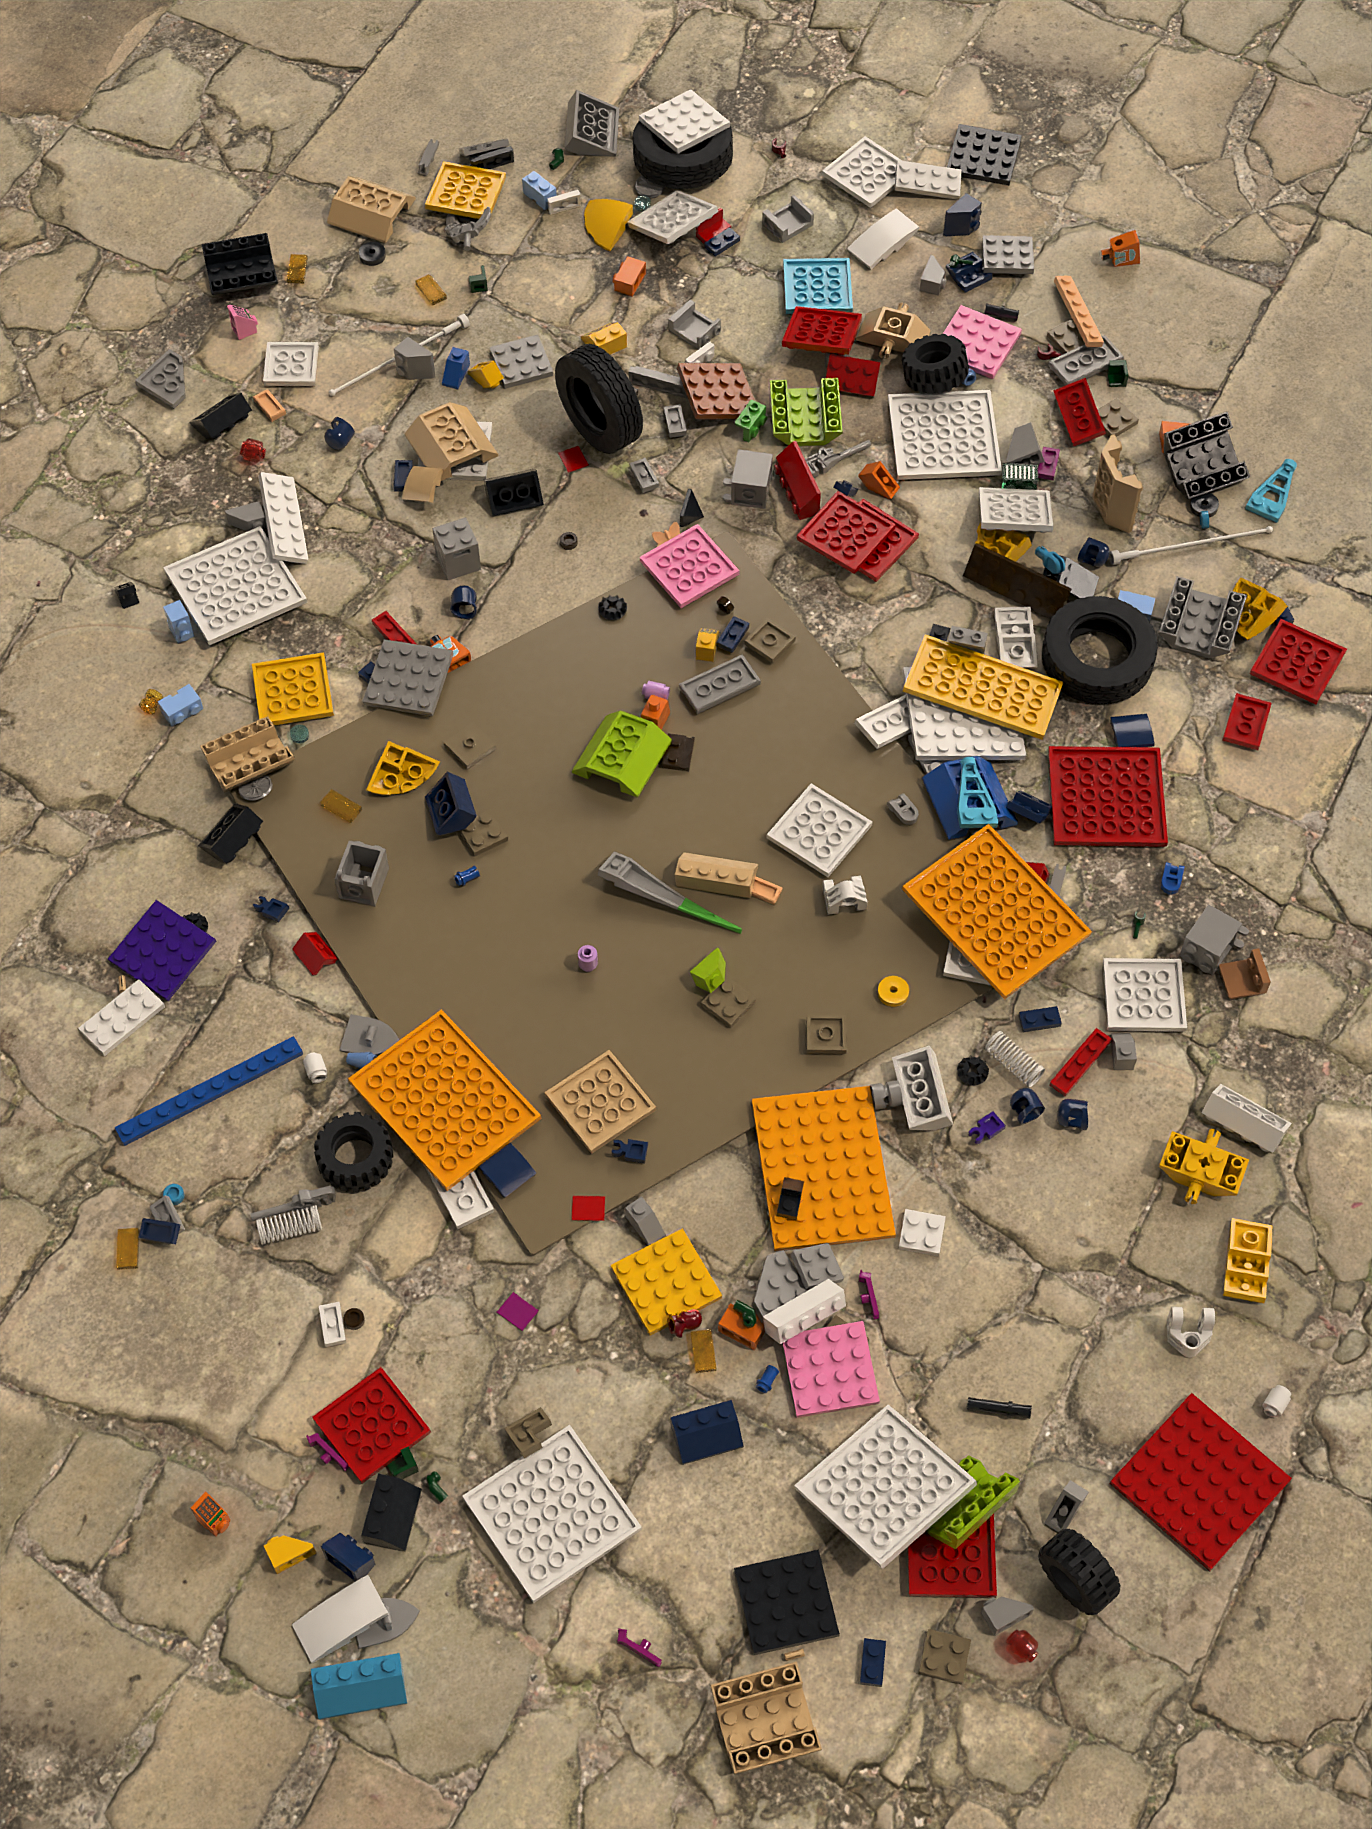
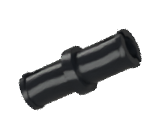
[984,303,1019,321]

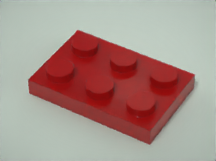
[826,354,881,397]
[1222,693,1272,750]

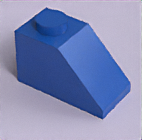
[442,347,470,389]

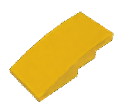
[1223,1218,1273,1303]

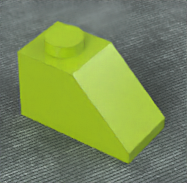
[690,948,726,993]

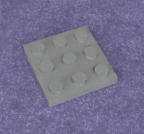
[982,235,1034,274]
[490,335,554,389]

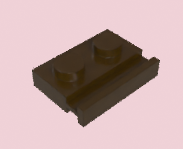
[662,733,695,772]

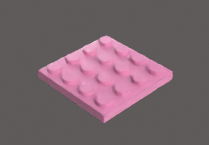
[943,305,1022,379]
[640,524,739,608]
[782,1321,880,1418]

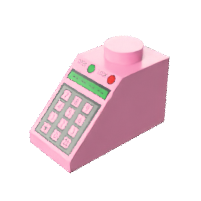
[227,305,258,340]

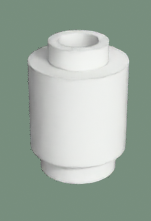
[303,1053,327,1083]
[1262,1385,1291,1418]

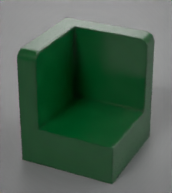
[468,265,488,293]
[1107,360,1129,387]
[387,1447,419,1479]

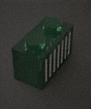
[1001,463,1038,490]

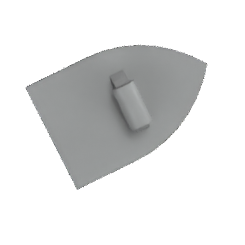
[340,1014,399,1055]
[357,1598,420,1649]

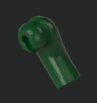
[549,148,564,170]
[733,1300,757,1328]
[426,1471,448,1503]

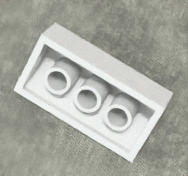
[892,1046,953,1131]
[1202,1084,1292,1153]

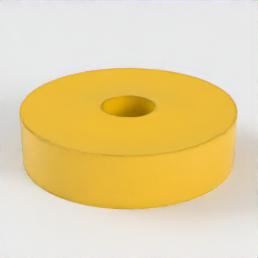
[878,976,909,1007]

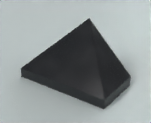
[680,489,704,527]

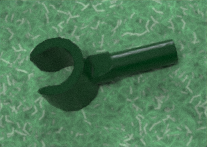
[949,254,973,268]
[1133,911,1146,939]

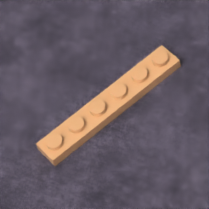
[1054,275,1104,347]

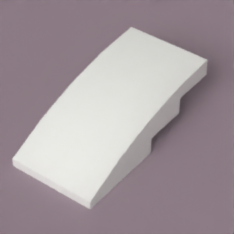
[847,209,920,270]
[994,607,1038,669]
[292,1575,389,1663]

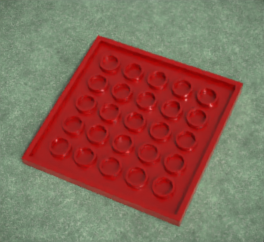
[1048,746,1168,847]
[1109,1393,1292,1571]

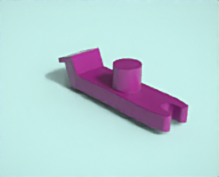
[858,1270,879,1319]
[306,1433,349,1471]
[617,1628,662,1667]

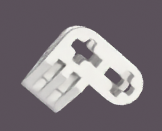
[822,876,868,915]
[1167,1307,1215,1358]

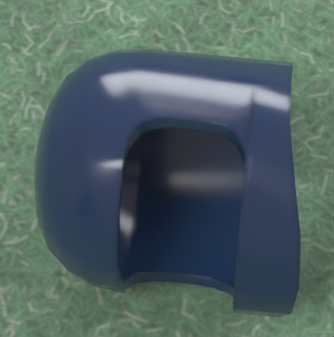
[324,417,355,450]
[1077,537,1110,567]
[450,585,477,620]
[1010,1088,1045,1125]
[1057,1099,1088,1131]

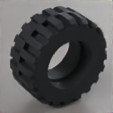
[901,334,969,395]
[314,1112,393,1193]
[1038,1529,1121,1615]

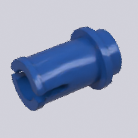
[454,866,480,886]
[756,1365,779,1393]

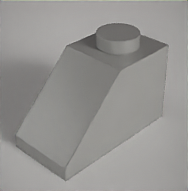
[920,255,947,295]
[225,501,267,531]
[1110,1033,1137,1070]
[625,1196,666,1246]
[1044,1480,1089,1532]
[981,1596,1034,1636]

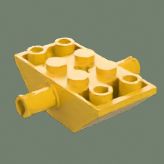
[1159,1129,1249,1204]

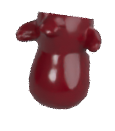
[667,1309,702,1338]

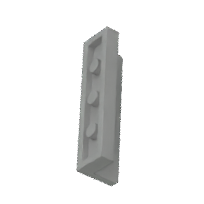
[629,366,688,398]

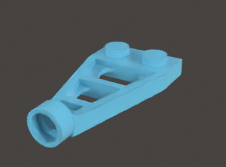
[1245,459,1297,523]
[957,757,998,828]

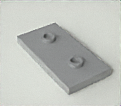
[1048,335,1124,385]
[679,654,761,714]

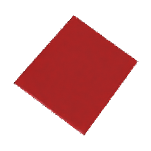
[558,446,589,473]
[572,1196,605,1221]

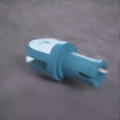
[1035,546,1065,574]

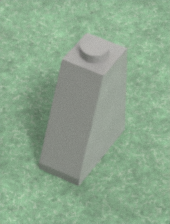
[1006,422,1045,474]

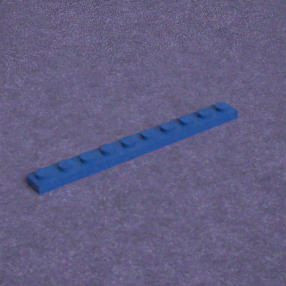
[115,1036,303,1146]

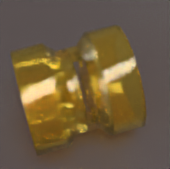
[139,689,164,715]

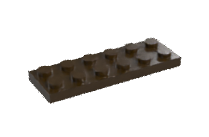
[963,543,1072,619]

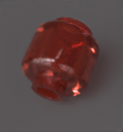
[240,438,266,463]
[1005,1629,1039,1663]

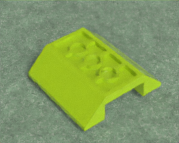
[770,378,843,446]
[572,710,672,798]
[926,1455,1020,1549]

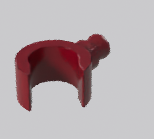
[772,138,786,158]
[1037,344,1061,360]

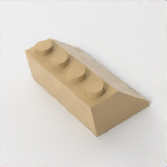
[675,853,758,898]

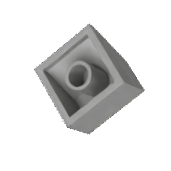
[394,337,435,380]

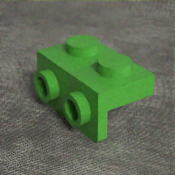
[735,400,767,443]

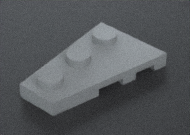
[459,138,509,158]

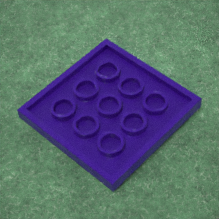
[108,900,217,1001]

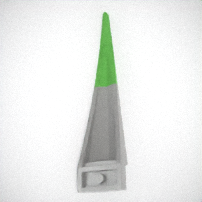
[598,851,742,933]

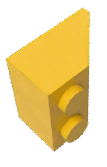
[581,322,627,355]

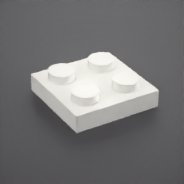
[899,1209,946,1257]

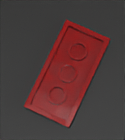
[1053,378,1106,446]

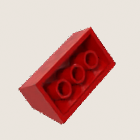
[773,441,821,520]

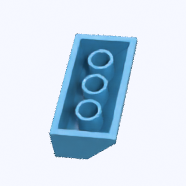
[311,1653,407,1720]

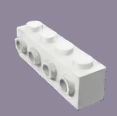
[763,1279,846,1344]

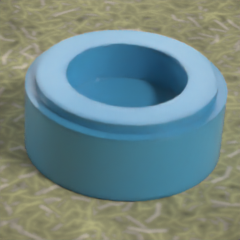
[1200,511,1209,529]
[163,1184,185,1205]

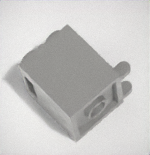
[723,449,773,509]
[432,517,481,580]
[335,841,389,906]
[1179,904,1249,975]

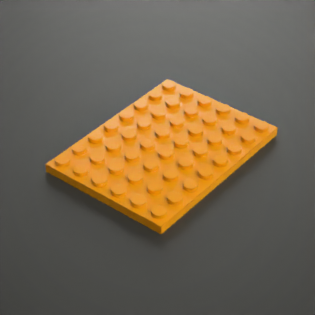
[902,824,1092,1000]
[348,1009,542,1191]
[751,1086,896,1251]

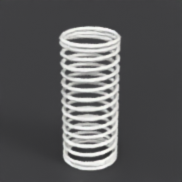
[985,1031,1045,1087]
[256,1205,322,1245]

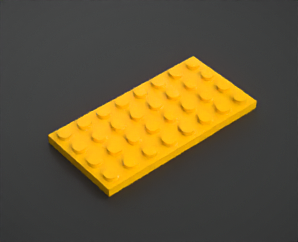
[902,634,1063,740]

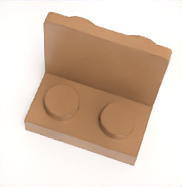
[1218,949,1271,999]

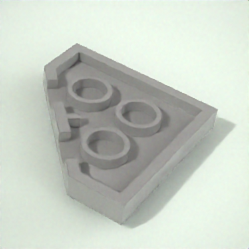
[135,349,186,408]
[751,1250,808,1323]

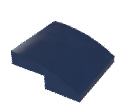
[946,252,992,293]
[1110,713,1155,747]
[1006,790,1052,824]
[478,1143,536,1198]

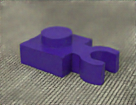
[968,1111,1006,1144]

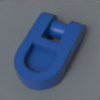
[1161,862,1185,894]

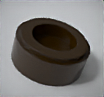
[560,532,578,550]
[717,596,734,614]
[343,1308,365,1330]

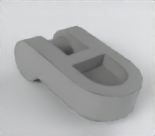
[887,793,919,825]

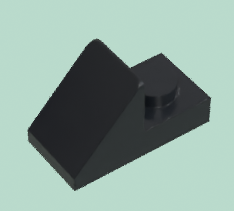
[114,582,139,609]
[777,1177,804,1220]

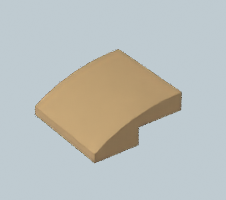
[402,466,442,503]

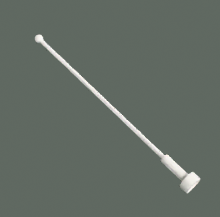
[329,314,470,396]
[1109,526,1273,565]

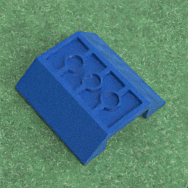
[922,756,1018,839]

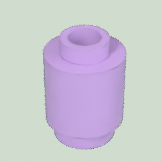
[642,681,670,700]
[578,945,598,972]

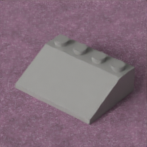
[565,90,619,157]

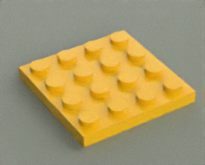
[425,161,506,219]
[252,652,334,725]
[611,1228,722,1336]

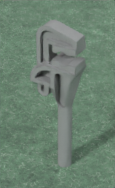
[805,440,871,477]
[251,1186,336,1221]

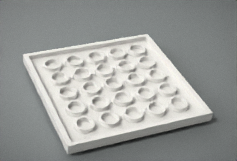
[888,390,1002,480]
[163,526,307,645]
[902,667,1026,760]
[794,1404,977,1569]
[462,1425,642,1603]

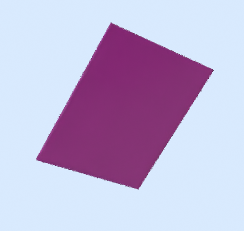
[497,1292,539,1331]

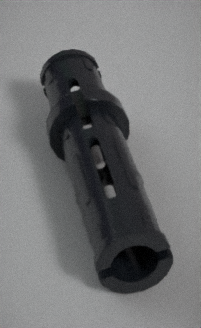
[967,1397,1032,1419]

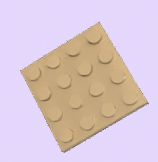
[545,1050,656,1154]

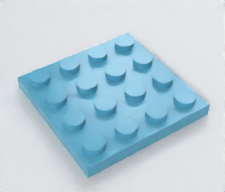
[783,258,853,314]

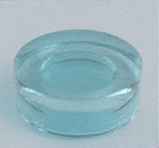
[635,196,651,212]
[290,725,309,743]

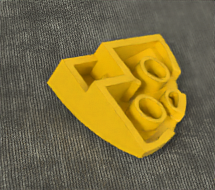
[584,199,633,251]
[975,522,1032,562]
[1233,577,1288,640]
[366,741,440,795]

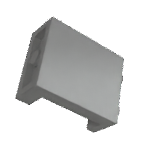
[762,195,814,243]
[668,300,721,350]
[948,626,988,654]

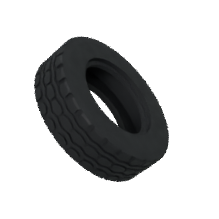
[632,115,733,189]
[555,344,643,454]
[1042,596,1158,704]

